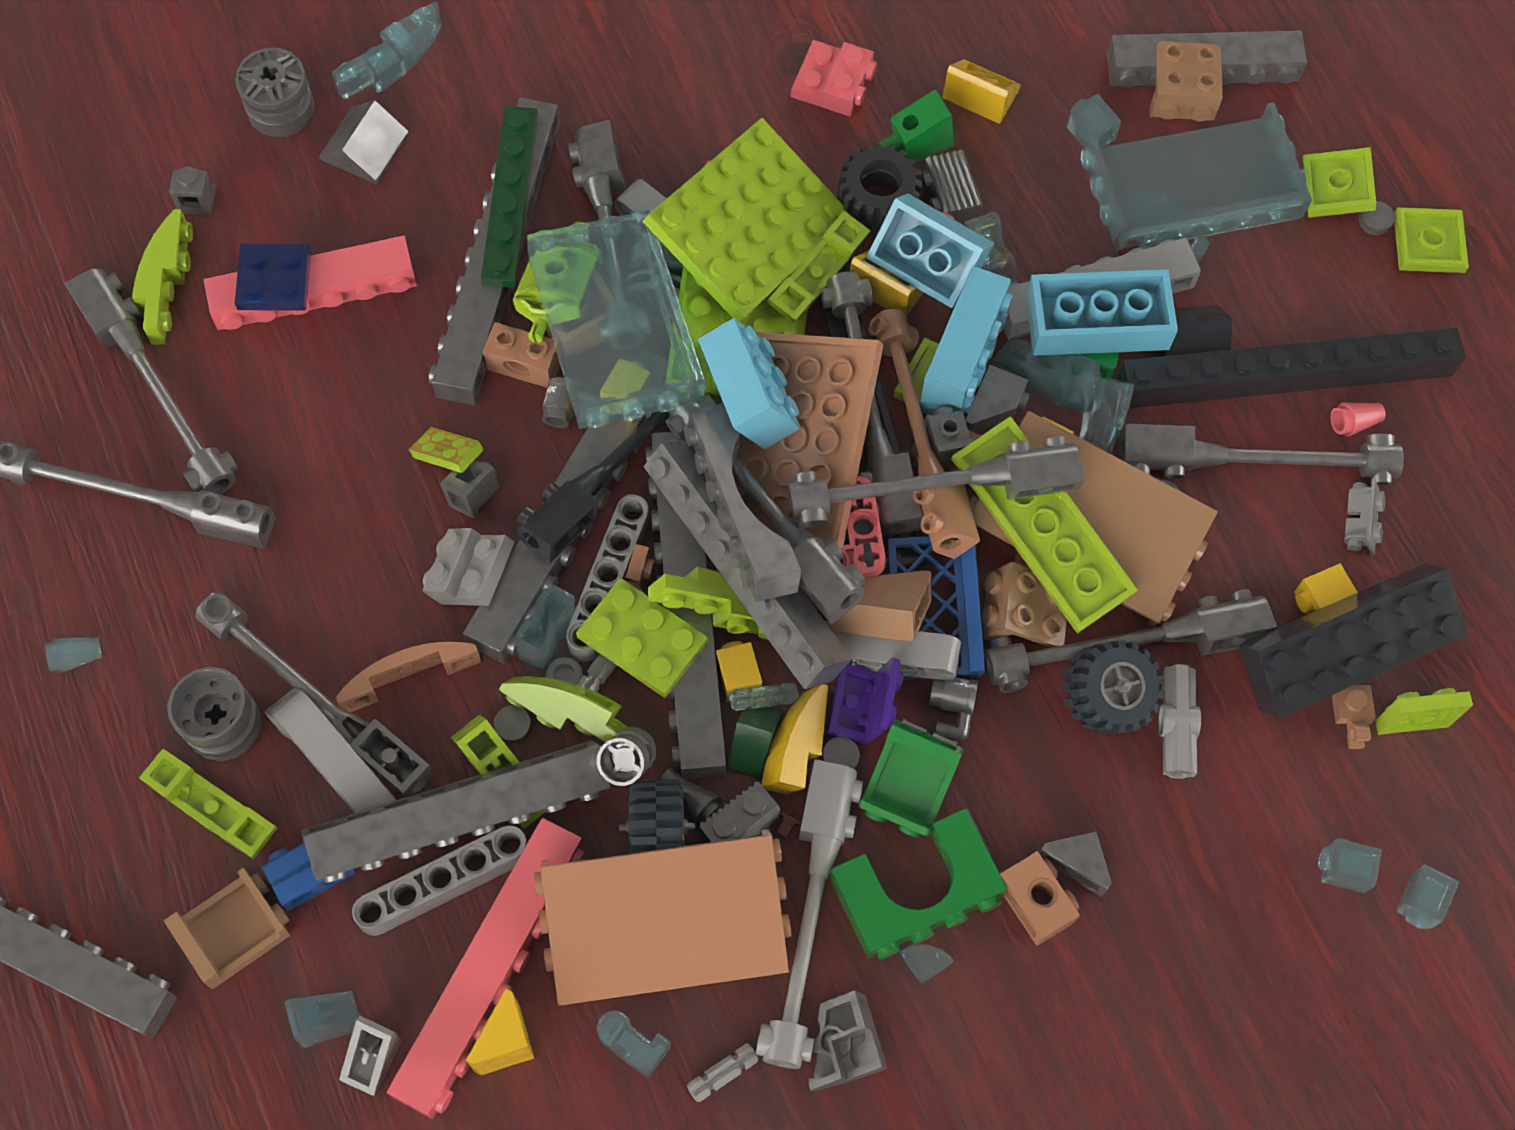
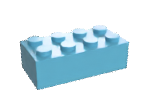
[920,266,1013,415]
[1026,269,1178,356]

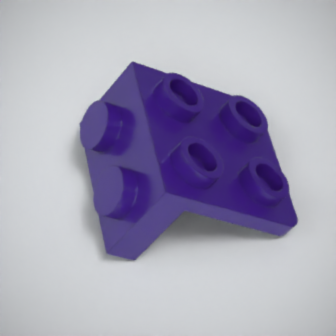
[825,657,903,745]

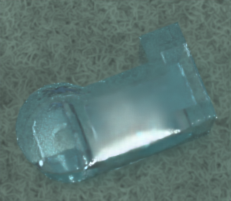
[597,1011,671,1079]

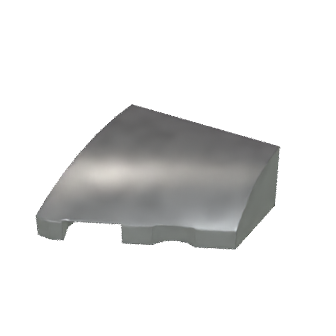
[808,990,888,1091]

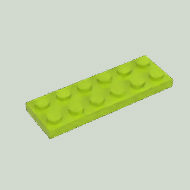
[951,416,1138,633]

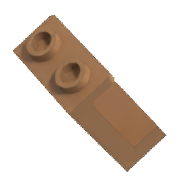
[164,867,291,990]

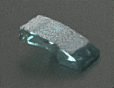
[1080,377,1134,453]

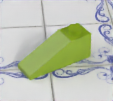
[450,715,545,829]

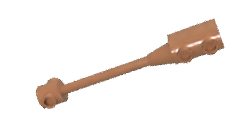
[869,309,980,559]

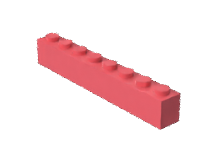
[387,818,586,1119]

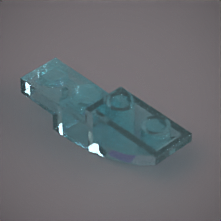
[331,1,442,100]

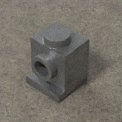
[169,167,217,216]
[926,407,973,465]
[440,460,500,519]

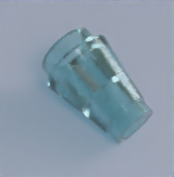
[44,637,102,673]

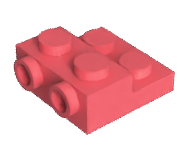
[791,40,877,117]

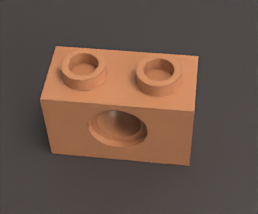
[483,322,562,388]
[1000,851,1080,946]

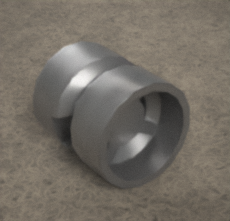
[597,727,656,786]

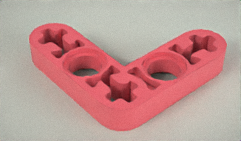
[799,476,885,589]

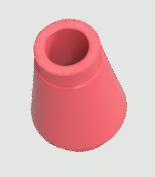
[1330,402,1386,436]

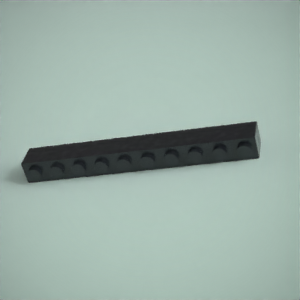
[1116,328,1466,409]

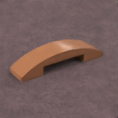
[336,642,482,712]

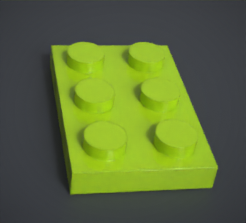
[576,578,708,698]

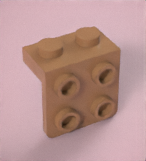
[1150,41,1223,122]
[981,562,1067,648]

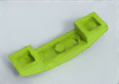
[767,211,870,323]
[139,749,278,859]

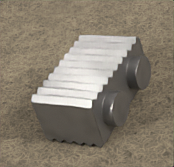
[921,149,983,224]
[700,782,780,843]

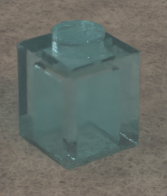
[1067,94,1121,154]
[1318,838,1382,894]
[1396,864,1459,929]

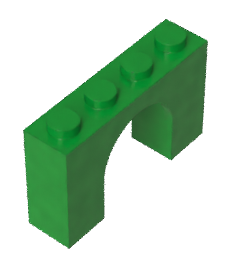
[829,808,1007,960]

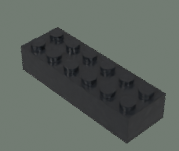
[1238,564,1468,718]

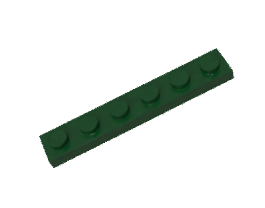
[481,106,538,288]

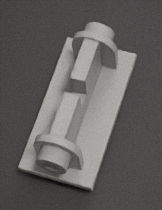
[1344,478,1385,556]

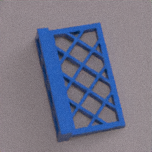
[888,536,985,680]

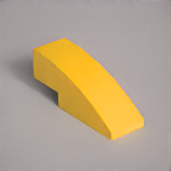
[762,684,828,795]

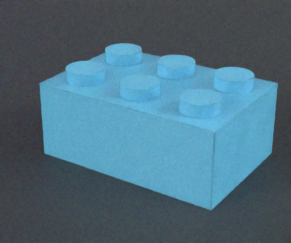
[866,193,994,308]
[698,318,801,449]

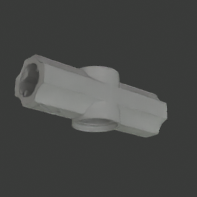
[1158,665,1201,779]

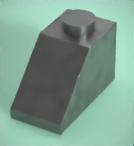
[965,365,1030,434]

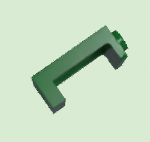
[859,720,964,838]

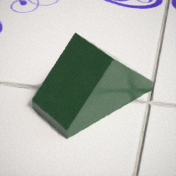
[726,700,782,779]

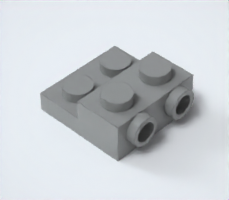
[422,528,515,606]

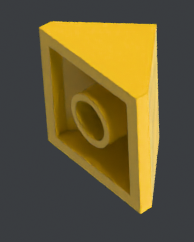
[942,59,1021,124]
[850,251,924,317]
[466,989,534,1075]

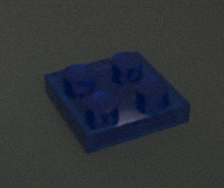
[234,244,311,311]

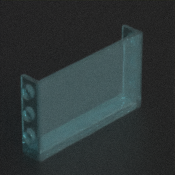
[1081,102,1312,253]
[527,210,706,429]

